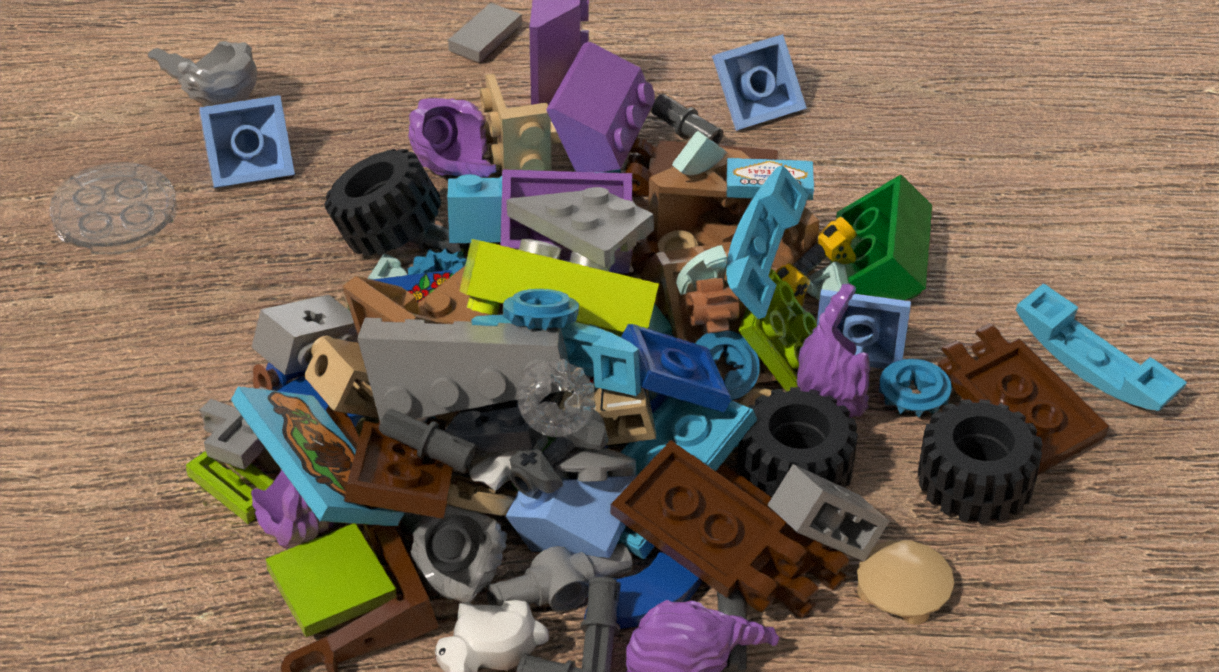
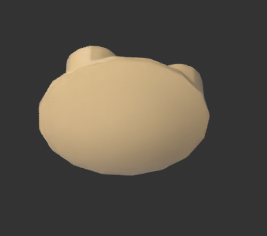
[857,540,955,625]

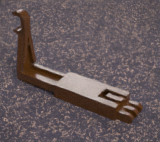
[281,406,439,672]

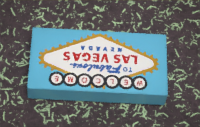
[727,158,814,200]

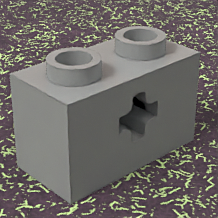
[251,295,358,375]
[768,464,890,561]

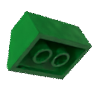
[830,174,932,301]

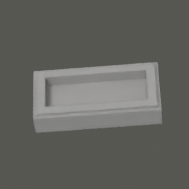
[448,3,522,63]

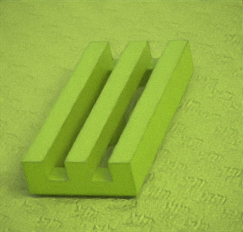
[185,451,274,524]

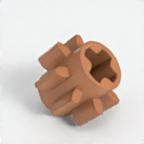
[686,278,739,334]

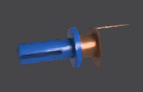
[252,362,306,391]

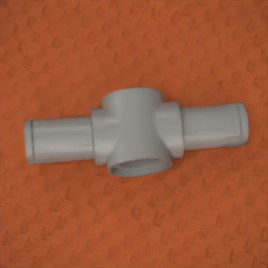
[487,543,632,612]

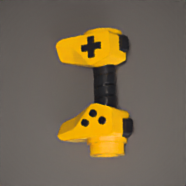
[775,217,857,308]

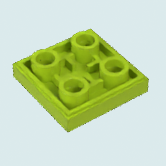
[739,268,817,391]
[265,523,397,638]

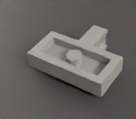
[199,387,272,470]

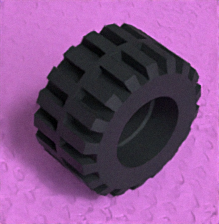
[324,149,441,256]
[737,387,858,497]
[917,399,1043,524]

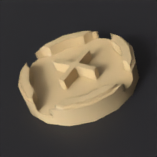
[447,475,518,516]

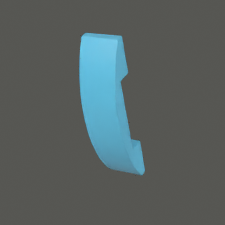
[726,165,809,319]
[1016,283,1187,411]
[471,315,641,396]

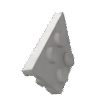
[506,187,654,268]

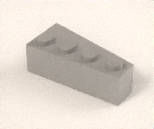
[357,318,570,422]

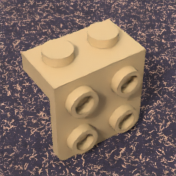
[480,74,551,175]

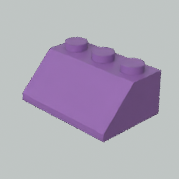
[529,0,589,106]
[546,42,655,172]
[500,169,632,274]

